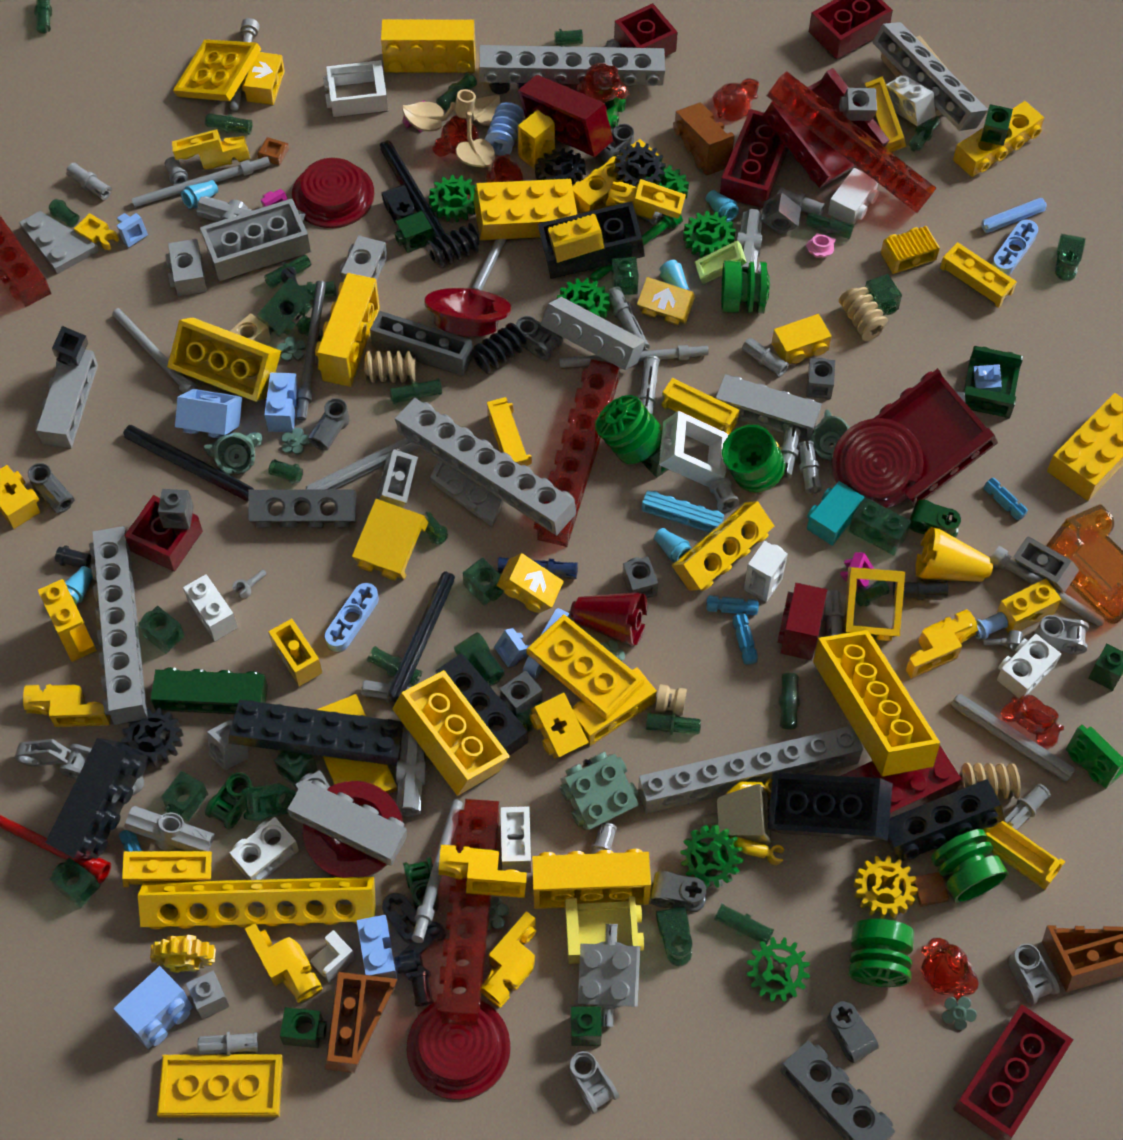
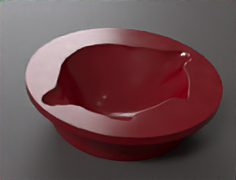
[292,158,375,228]
[424,288,511,336]
[832,418,924,509]
[303,781,403,878]
[406,996,511,1100]

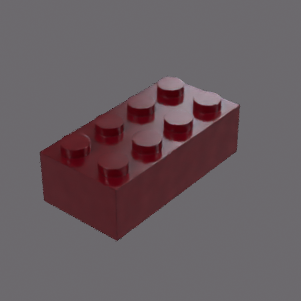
[518,75,613,157]
[720,109,789,208]
[841,745,961,818]
[953,1004,1074,1140]

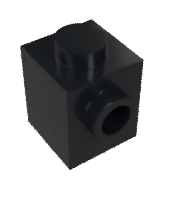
[52,326,88,366]

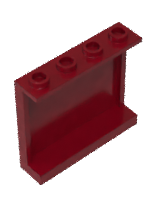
[763,68,890,188]
[874,368,998,506]

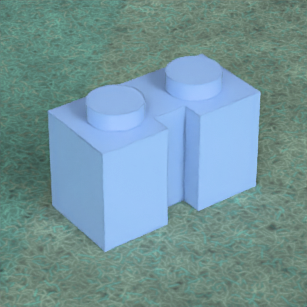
[265,372,299,433]
[357,915,398,981]

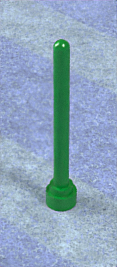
[590,214,683,282]

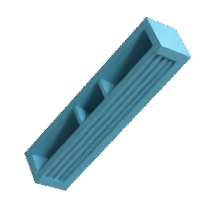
[642,490,724,533]

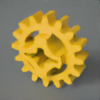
[853,856,918,919]
[150,935,216,973]

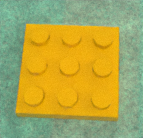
[173,39,261,101]

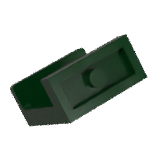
[963,346,1023,418]

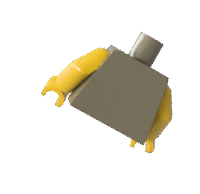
[703,779,784,865]

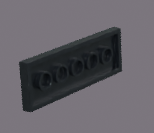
[228,700,404,766]

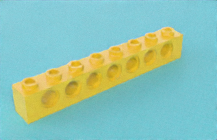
[138,877,376,929]

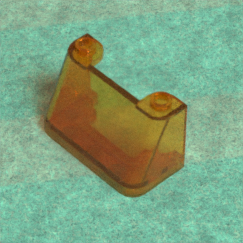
[1046,504,1123,624]

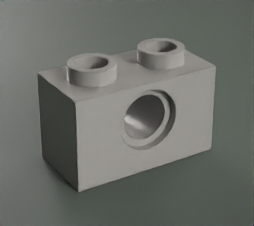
[339,235,387,282]
[165,239,207,296]
[376,449,418,508]
[1013,536,1079,592]

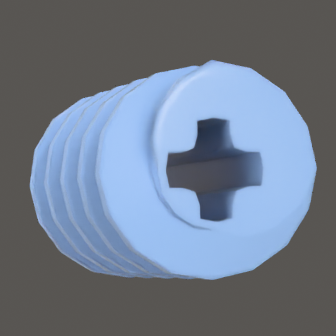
[485,102,524,156]

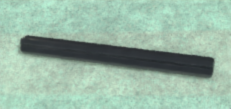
[380,140,445,239]
[123,425,254,501]
[387,571,455,703]

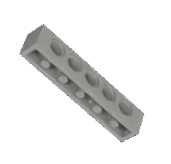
[872,22,988,131]

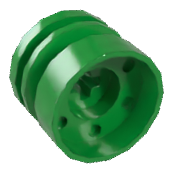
[721,261,770,314]
[595,395,663,464]
[721,425,786,492]
[931,829,1009,903]
[848,919,914,987]

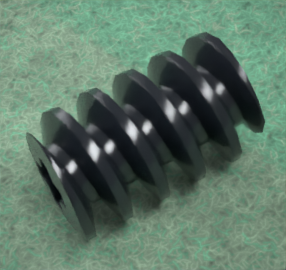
[426,223,480,268]
[472,323,527,374]

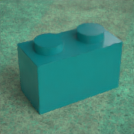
[807,481,865,546]

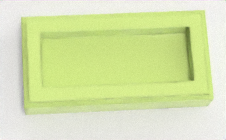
[695,240,747,284]

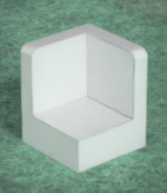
[310,930,355,983]

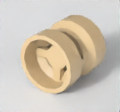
[655,684,687,716]

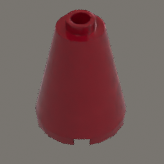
[570,592,647,646]

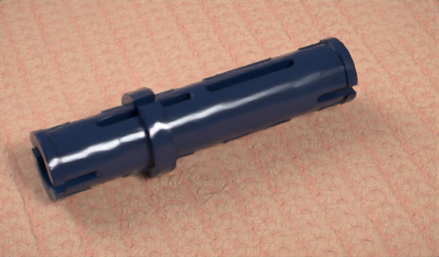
[497,557,578,579]

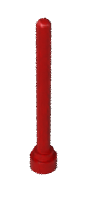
[0,815,111,883]

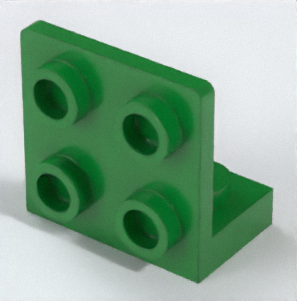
[1065,724,1123,789]

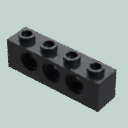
[435,653,529,756]
[888,779,1005,862]

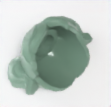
[811,409,850,461]
[203,432,262,474]

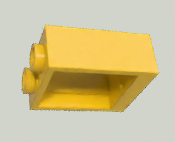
[843,567,905,641]

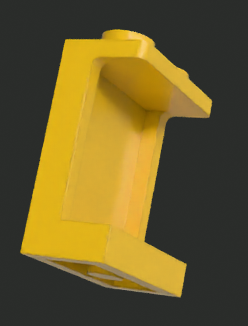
[352,499,429,581]
[38,579,97,662]

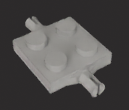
[578,924,640,1027]

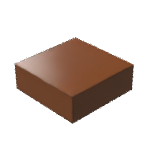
[257,137,289,166]
[913,872,949,907]

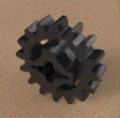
[613,142,666,187]
[534,148,586,186]
[121,708,184,768]

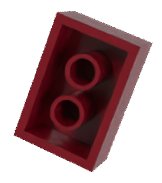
[808,0,893,59]

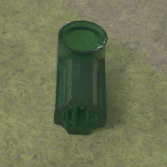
[454,632,505,686]

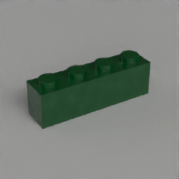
[151,667,268,714]

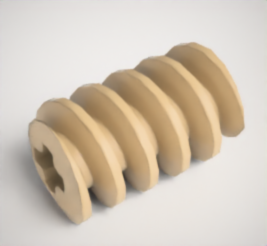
[839,287,888,341]
[364,351,416,383]
[958,762,1021,799]

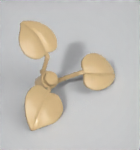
[402,89,500,168]

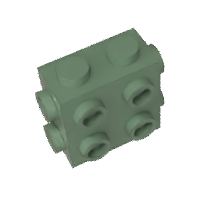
[559,751,639,830]

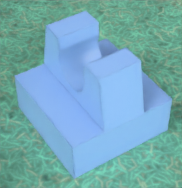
[116,213,148,248]
[973,365,1002,392]
[494,628,530,667]

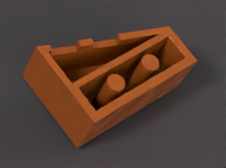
[673,102,735,176]
[1042,925,1123,992]
[325,972,397,1073]

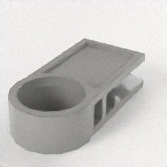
[15,739,71,766]

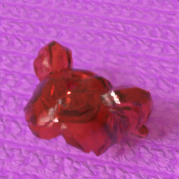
[576,63,629,103]
[712,78,759,121]
[432,115,479,157]
[486,154,523,183]
[1001,694,1064,748]
[921,938,979,1002]

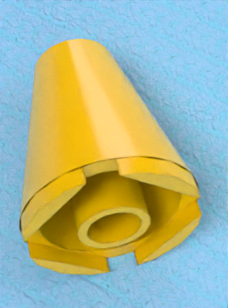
[915,527,993,582]

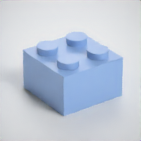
[175,389,242,438]
[113,966,193,1050]

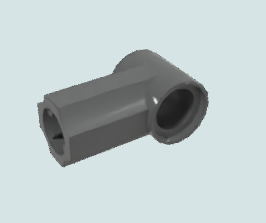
[308,398,350,451]
[28,463,75,513]

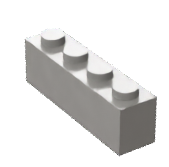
[541,297,646,370]
[35,350,98,448]
[716,374,822,441]
[288,779,407,866]

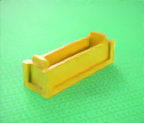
[865,76,907,153]
[940,242,1017,308]
[661,378,739,435]
[487,397,532,467]
[983,821,1065,890]
[122,851,212,887]

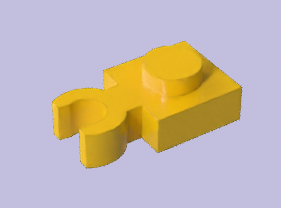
[74,213,119,250]

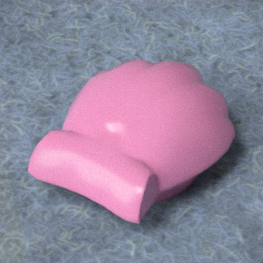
[806,233,836,258]

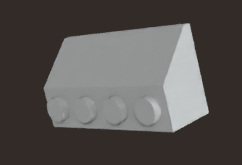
[200,199,311,281]

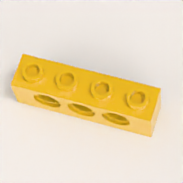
[953,101,1045,177]
[572,139,659,213]
[671,501,775,591]

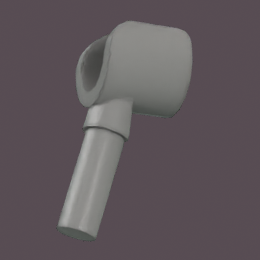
[232,569,267,598]
[984,630,1023,651]

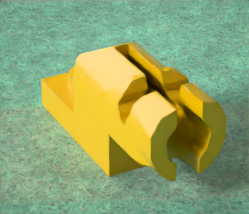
[172,129,250,169]
[605,179,686,220]
[906,609,978,678]
[23,684,111,727]
[438,845,527,898]
[479,911,536,1008]
[245,923,323,1003]

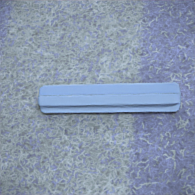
[981,198,1047,233]

